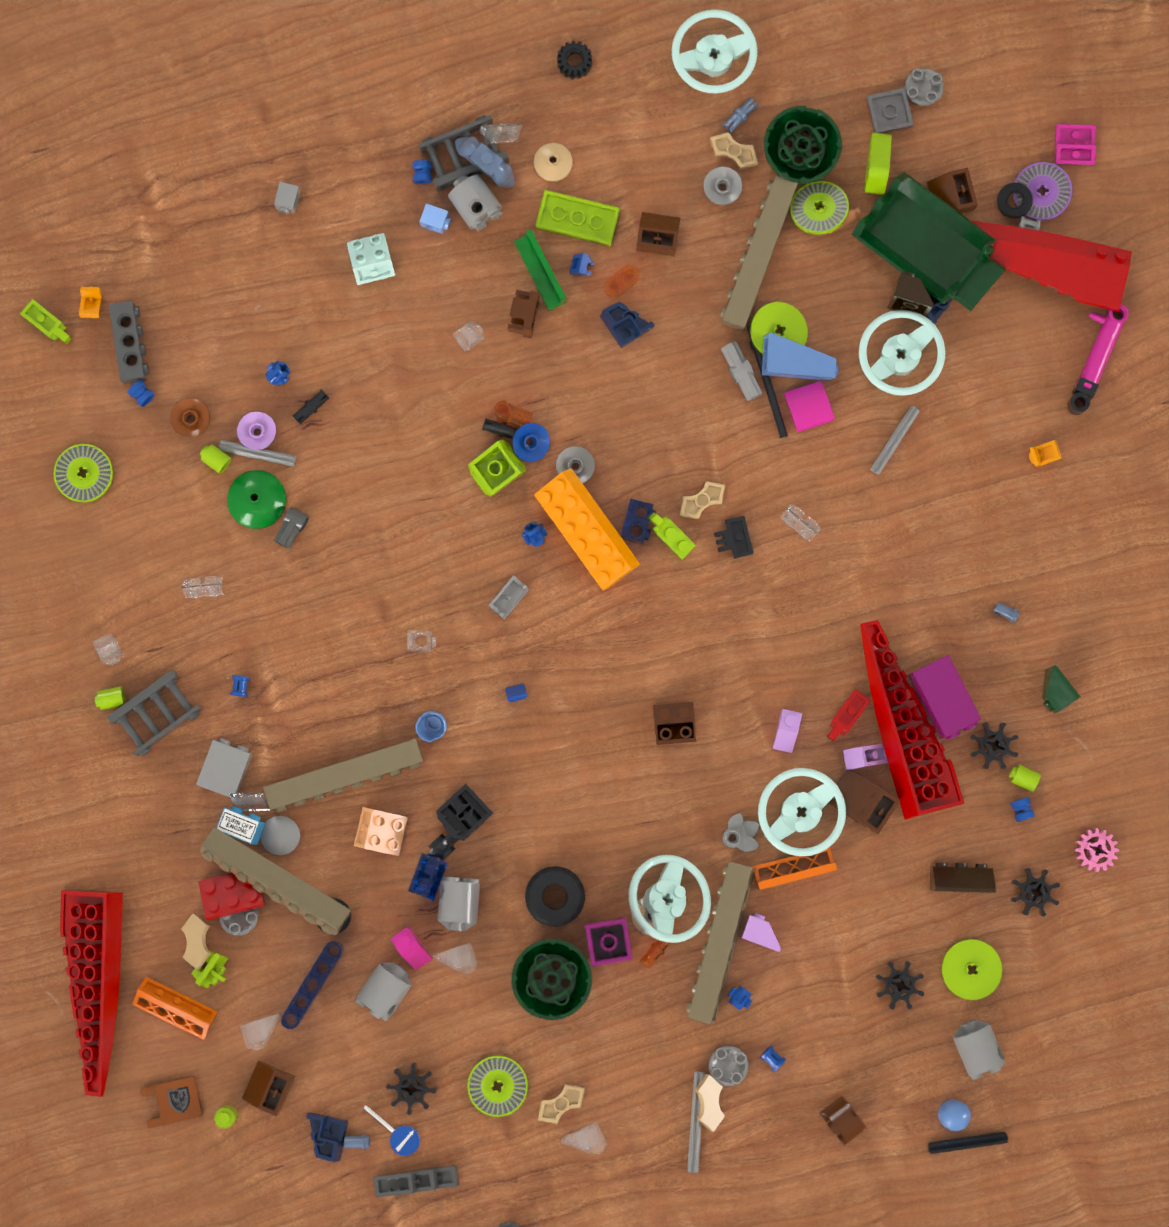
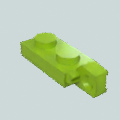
[20,299,72,344]
[649,512,696,560]

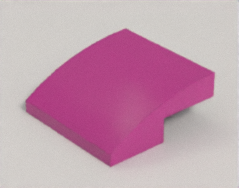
[1055,124,1096,165]
[784,381,835,433]

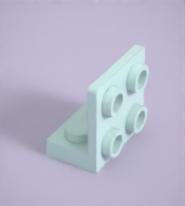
[347,233,395,285]

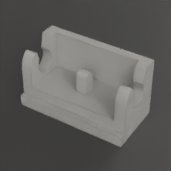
[488,575,529,620]

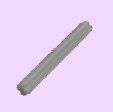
[687,1071,705,1173]

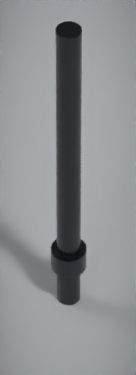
[747,325,788,438]

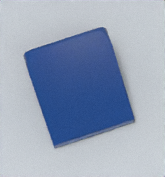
[505,684,528,703]

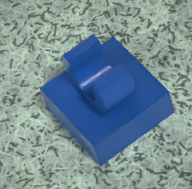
[569,253,594,276]

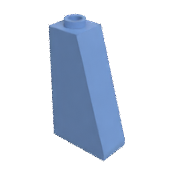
[762,333,839,381]

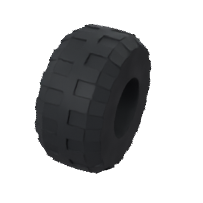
[525,866,585,927]

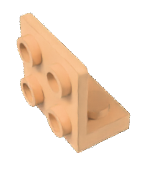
[354,807,408,856]

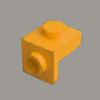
[79,286,103,318]
[1029,440,1062,466]

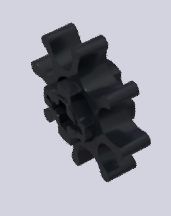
[970,722,1018,769]
[1010,868,1060,917]
[875,961,924,1010]
[386,1063,437,1115]

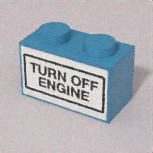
[216,806,266,845]

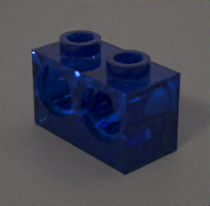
[621,499,656,545]
[408,853,448,901]

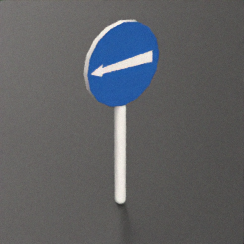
[364,1106,420,1156]

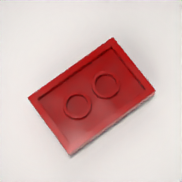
[198,873,265,921]

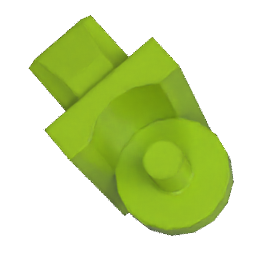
[191,950,228,989]

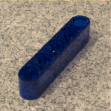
[281,941,344,1029]

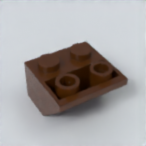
[927,167,978,214]
[636,212,680,256]
[653,702,696,745]
[242,1061,295,1116]

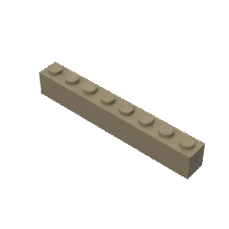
[720,175,798,332]
[263,739,424,813]
[200,827,351,936]
[687,861,755,1024]

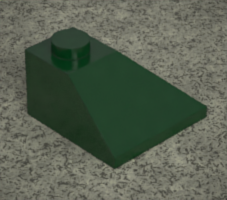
[1042,665,1081,713]

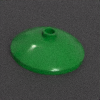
[227,470,286,529]

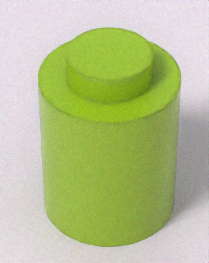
[200,444,232,474]
[94,686,126,710]
[1008,764,1041,792]
[214,1105,238,1128]

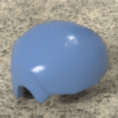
[415,710,447,742]
[938,1099,971,1131]

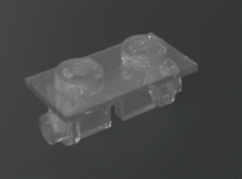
[480,122,522,144]
[780,504,821,542]
[181,575,224,599]

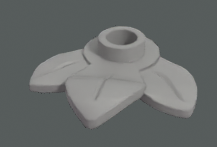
[722,813,759,852]

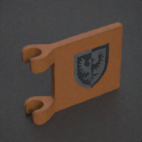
[140,1076,202,1128]

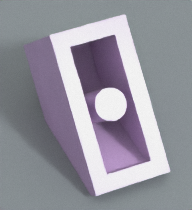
[772,709,802,753]
[843,744,888,770]
[741,913,781,952]

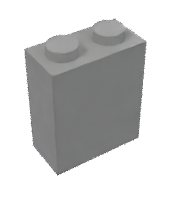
[196,738,253,799]

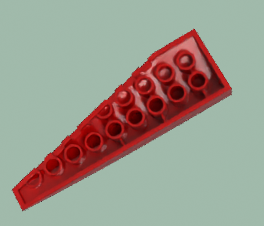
[971,221,1132,312]
[860,620,965,820]
[60,890,123,1097]

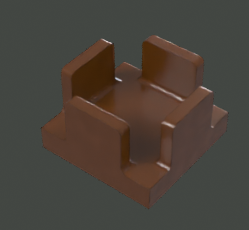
[508,290,540,338]

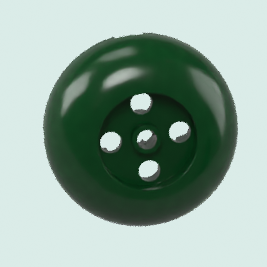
[763,106,842,184]
[511,939,592,1020]

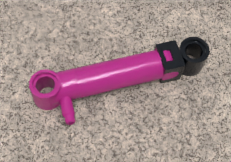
[1067,304,1129,415]

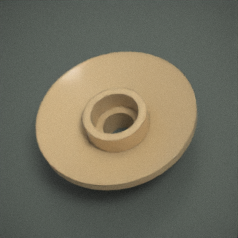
[534,143,573,182]

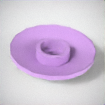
[237,411,276,450]

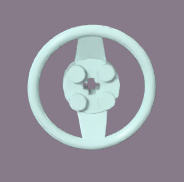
[672,10,757,93]
[859,310,945,395]
[758,768,846,856]
[629,855,711,943]

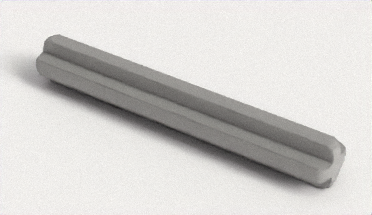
[871,406,920,475]
[219,440,296,467]

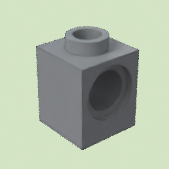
[274,182,301,214]

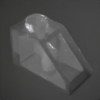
[432,942,479,974]
[240,1012,282,1051]
[561,1121,608,1155]

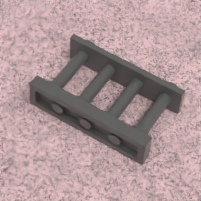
[419,115,509,192]
[107,670,202,757]

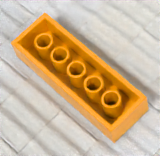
[534,468,640,591]

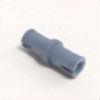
[723,97,758,133]

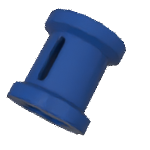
[230,675,250,697]
[759,1045,786,1072]

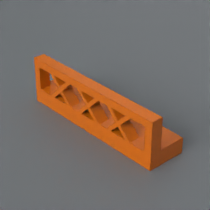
[752,847,837,890]
[132,977,218,1040]

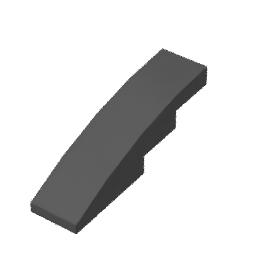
[373,1165,459,1197]

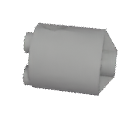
[448,174,503,231]
[437,877,480,931]
[355,963,413,1021]
[953,1019,1005,1080]

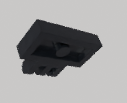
[714,516,754,559]

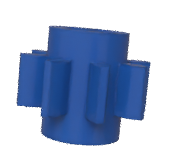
[266,361,290,386]
[522,522,548,547]
[728,986,753,1011]

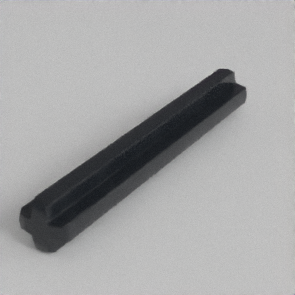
[928,1132,1008,1154]

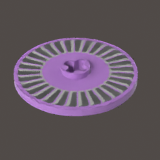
[1013,162,1072,221]

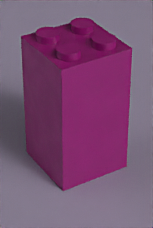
[908,655,981,740]
[585,916,633,966]

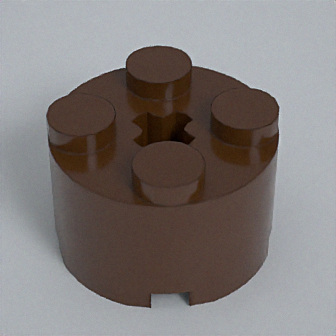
[820,1096,866,1146]

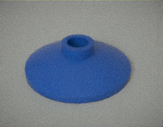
[512,423,550,462]

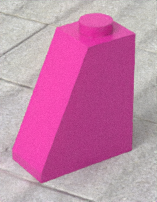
[390,926,432,970]

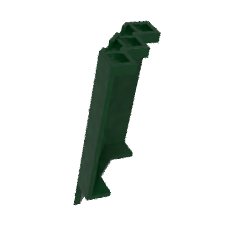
[852,172,1006,311]

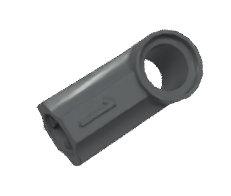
[274,507,309,549]

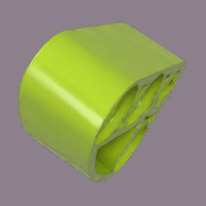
[864,132,892,195]

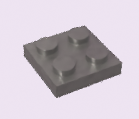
[866,88,914,134]

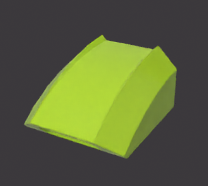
[468,440,526,497]

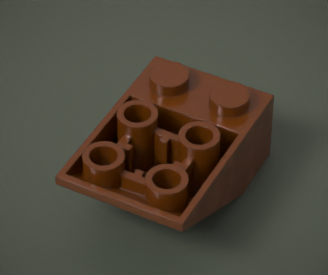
[828,769,900,834]

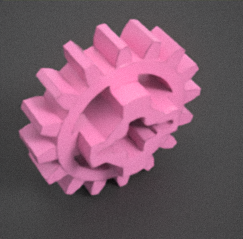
[1074,828,1119,872]

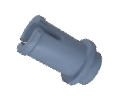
[993,601,1020,623]
[344,1134,370,1150]

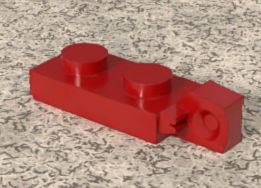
[827,689,871,741]

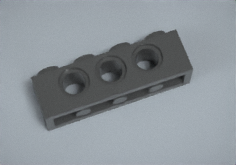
[109,301,149,384]

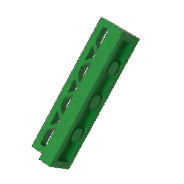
[514,229,566,311]

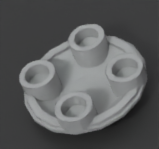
[905,68,944,106]
[261,816,300,855]
[219,908,259,936]
[709,1046,748,1086]

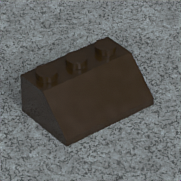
[887,272,933,317]
[930,862,996,893]

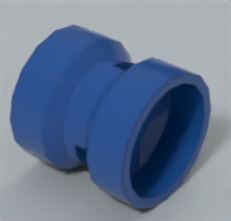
[412,160,432,184]
[127,380,155,407]
[1010,797,1035,822]

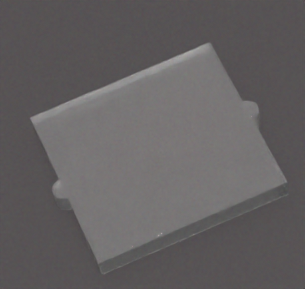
[230,792,270,811]

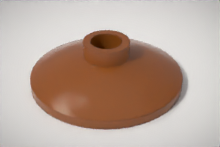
[170,398,210,438]

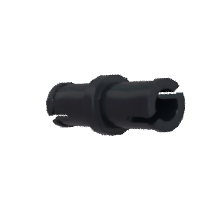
[292,389,330,425]
[482,418,518,439]

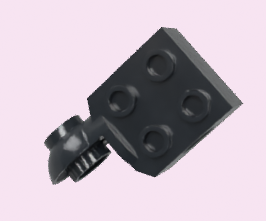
[427,784,493,861]

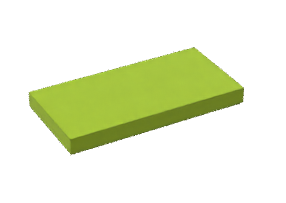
[535,190,620,247]

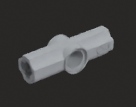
[721,341,762,401]

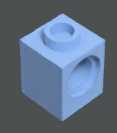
[419,204,451,234]

